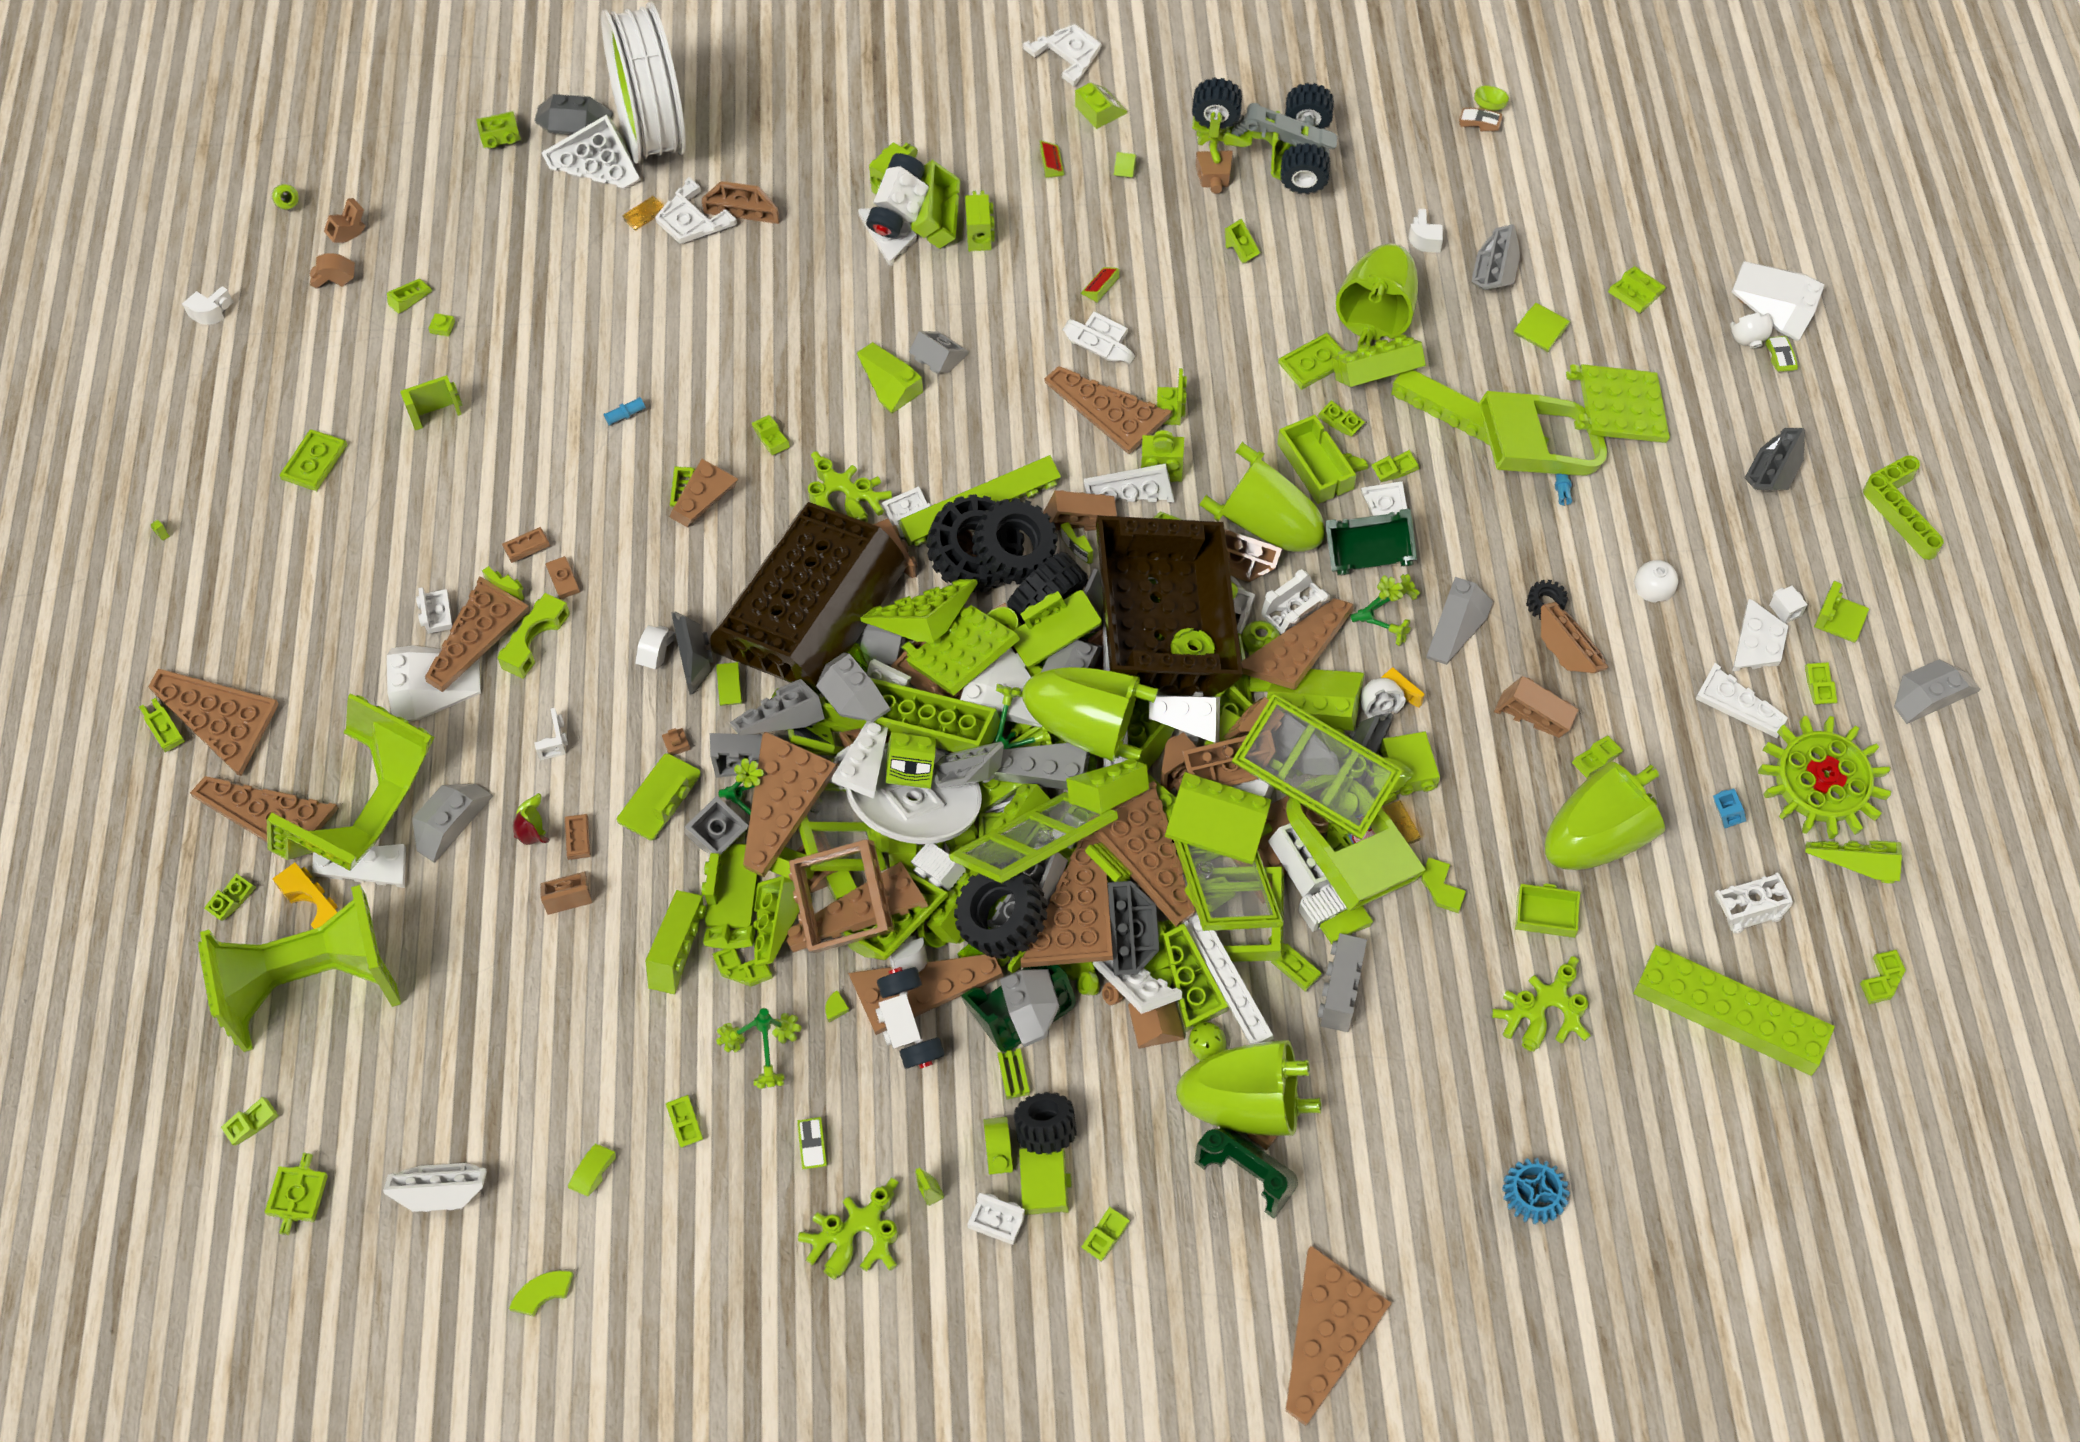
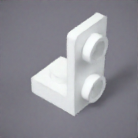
[535,708,568,761]

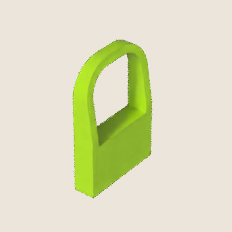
[1479,391,1607,475]
[1286,775,1426,912]

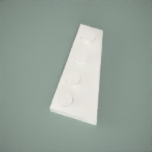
[1084,464,1174,503]
[1696,663,1788,738]
[832,722,888,799]

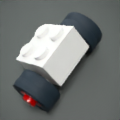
[866,153,929,238]
[876,967,945,1069]

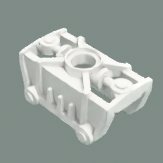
[1262,569,1330,634]
[1714,873,1793,934]

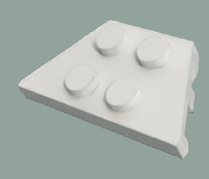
[858,208,917,266]
[1732,599,1788,671]

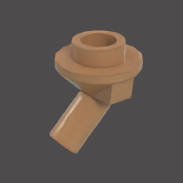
[1102,982,1124,1005]

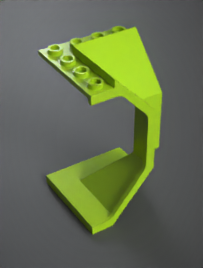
[267,693,435,871]
[198,885,401,1052]

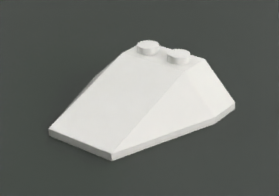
[1731,262,1824,341]
[387,645,481,722]

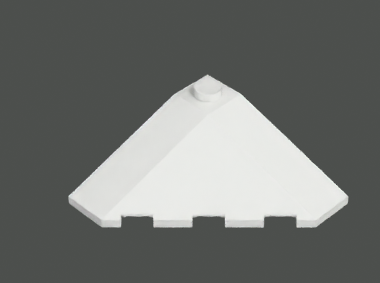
[541,115,641,189]
[960,648,1042,728]

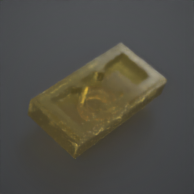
[622,196,664,231]
[1381,800,1421,845]

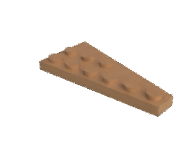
[1044,366,1173,454]
[425,576,530,692]
[1241,598,1354,690]
[190,776,339,859]
[785,862,929,952]
[848,955,1003,1035]

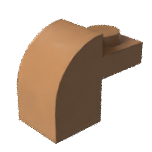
[324,198,365,243]
[310,253,355,289]

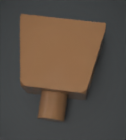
[1195,151,1233,194]

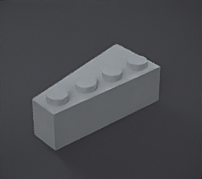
[709,733,797,778]
[994,743,1090,790]
[987,846,1068,929]
[1318,934,1367,1032]

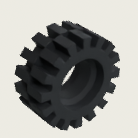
[1526,580,1568,620]

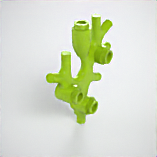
[808,451,892,522]
[1492,956,1591,1052]
[798,1177,899,1280]

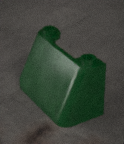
[1325,508,1417,576]
[961,965,1076,1052]
[1194,1128,1298,1219]

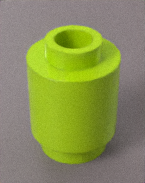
[945,824,978,851]

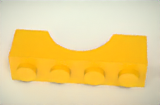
[272,862,338,929]

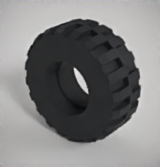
[926,495,1025,593]

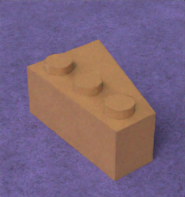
[669,459,738,527]
[1043,490,1117,531]
[1494,676,1579,738]

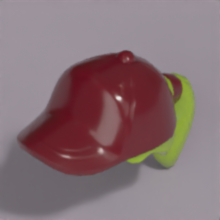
[512,793,550,845]

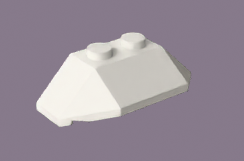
[383,1163,487,1212]

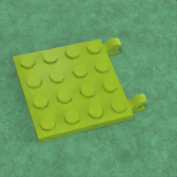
[1566,364,1670,443]
[901,605,1020,696]

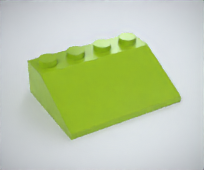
[1267,669,1365,731]
[1164,772,1272,865]
[841,871,949,960]

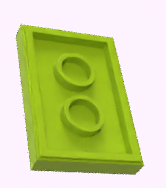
[1278,333,1343,390]
[279,429,347,492]

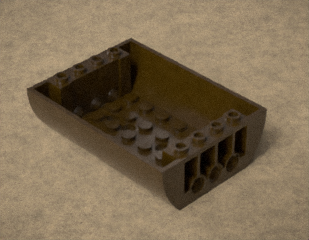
[710,502,908,694]
[1096,515,1243,697]

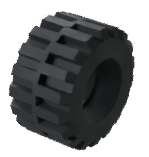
[1014,1092,1077,1155]

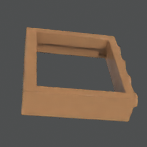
[789,839,895,953]

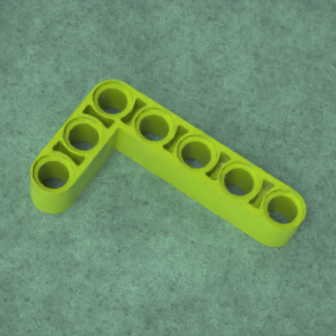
[1863,455,1944,560]

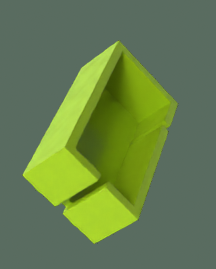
[911,159,960,249]
[1332,335,1426,387]
[1277,415,1356,504]

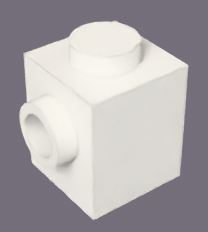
[1769,586,1808,624]

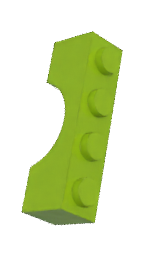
[498,593,570,679]

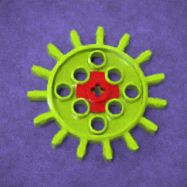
[1758,716,1891,839]

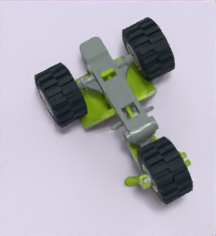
[1192,78,1337,194]

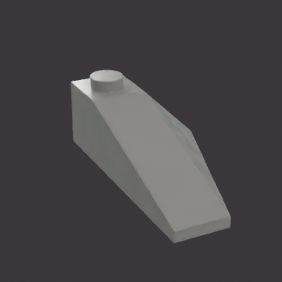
[1426,577,1493,665]
[853,624,908,667]
[730,679,825,736]

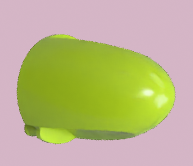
[1336,244,1418,346]
[1199,442,1325,552]
[1022,667,1158,762]
[1544,761,1665,870]
[1176,1040,1321,1136]

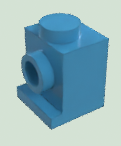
[1713,788,1746,828]

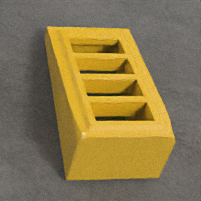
[1381,667,1425,708]

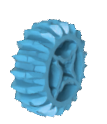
[1502,1158,1570,1224]

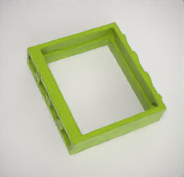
[1198,867,1284,962]

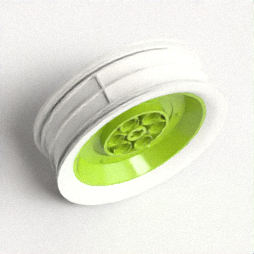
[601,2,686,163]

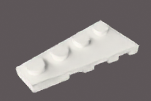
[1361,481,1407,516]
[312,844,406,888]
[1093,960,1182,1014]

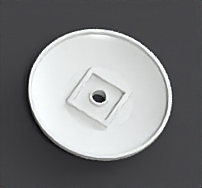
[846,743,982,844]

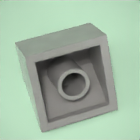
[909,331,969,374]
[685,796,749,855]

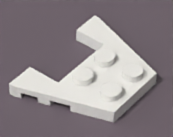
[1023,24,1101,86]
[655,177,737,244]

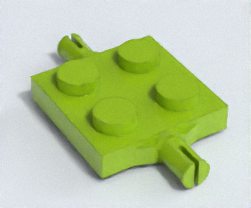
[264,1153,328,1235]

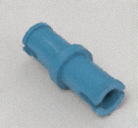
[603,397,646,426]
[1554,474,1572,506]

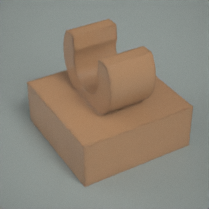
[662,728,690,756]

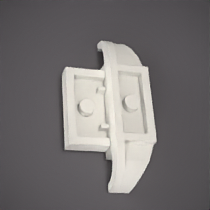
[1062,311,1135,364]

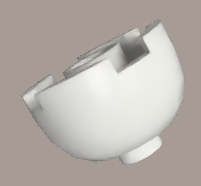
[1730,313,1773,349]
[1634,560,1678,603]
[1360,678,1406,718]

